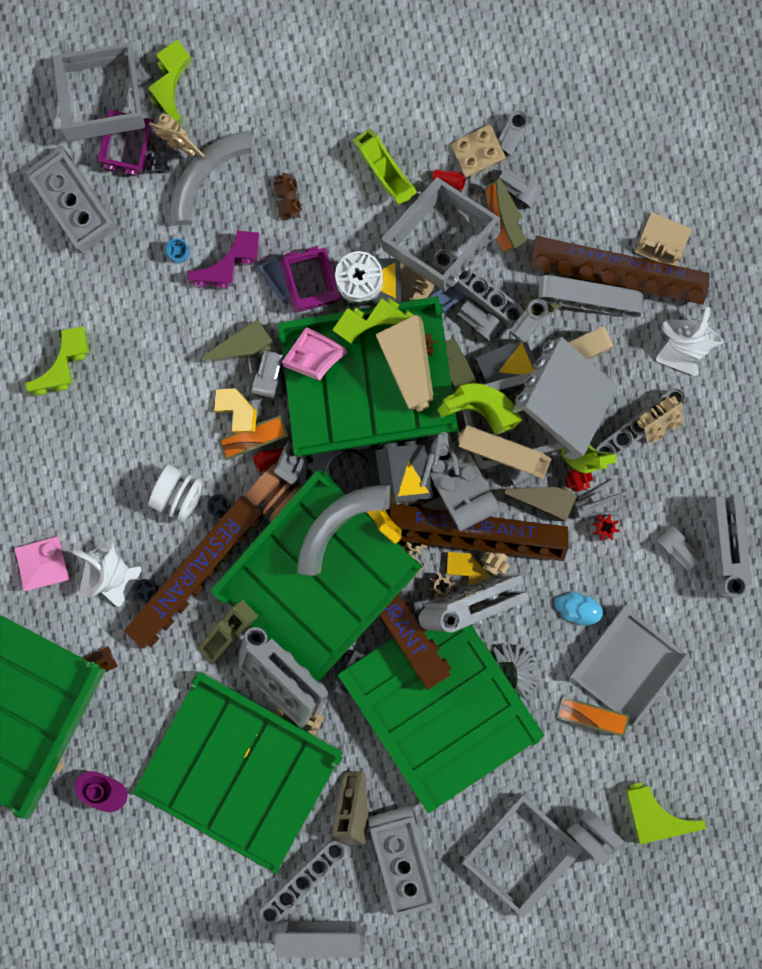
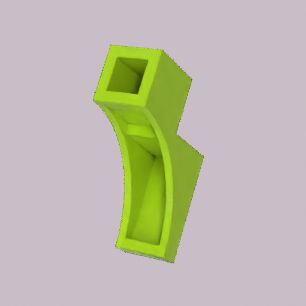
[148,39,192,125]
[352,128,417,205]
[333,297,415,343]
[25,326,91,396]

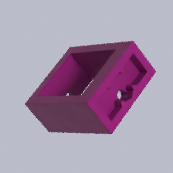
[97,109,155,176]
[280,246,341,313]

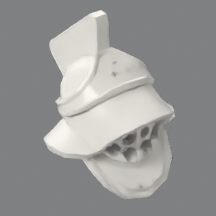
[656,306,724,376]
[73,539,141,607]

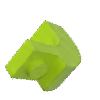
[438,384,522,435]
[554,437,617,473]

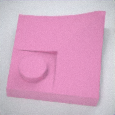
[282,328,347,381]
[15,537,70,591]

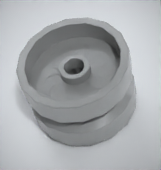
[567,808,625,866]

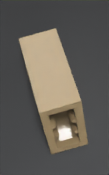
[568,326,613,361]

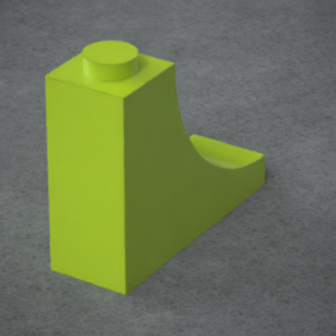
[625,782,706,845]

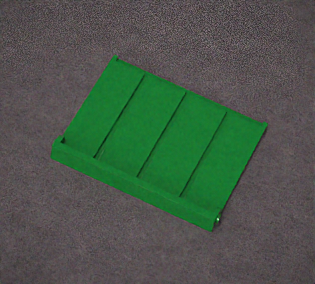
[278,296,458,457]
[211,470,423,682]
[0,615,106,819]
[338,625,545,814]
[132,671,344,874]

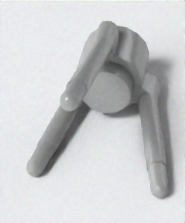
[421,433,459,487]
[574,479,626,520]

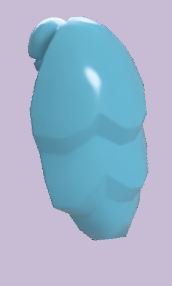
[554,591,603,626]

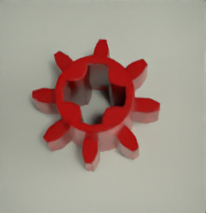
[565,469,594,492]
[592,514,620,541]

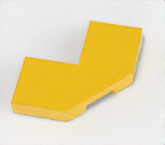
[214,388,257,433]
[446,552,490,586]

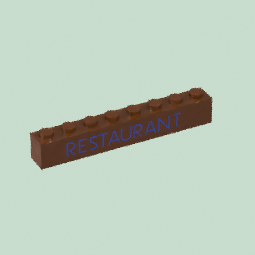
[529,236,710,305]
[123,495,263,649]
[388,504,569,561]
[379,591,452,690]

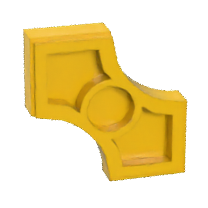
[366,510,401,544]

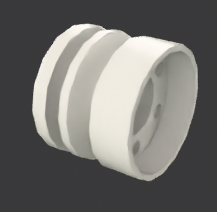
[335,251,383,304]
[148,464,203,523]

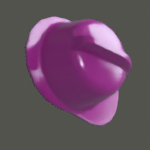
[74,771,128,813]

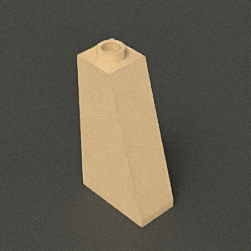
[376,315,434,412]
[458,425,551,480]

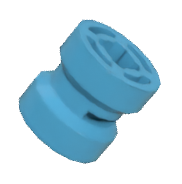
[166,238,190,264]

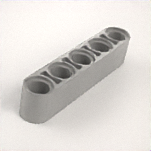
[431,249,524,329]
[538,275,643,318]
[595,388,686,457]
[259,839,346,926]

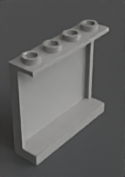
[512,337,618,460]
[569,605,690,727]

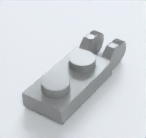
[274,436,306,484]

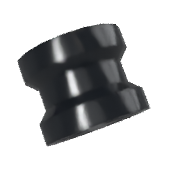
[148,152,170,174]
[207,495,230,518]
[134,579,157,601]

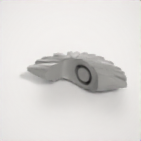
[493,644,539,700]

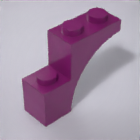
[188,231,260,290]

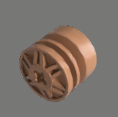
[245,463,303,521]

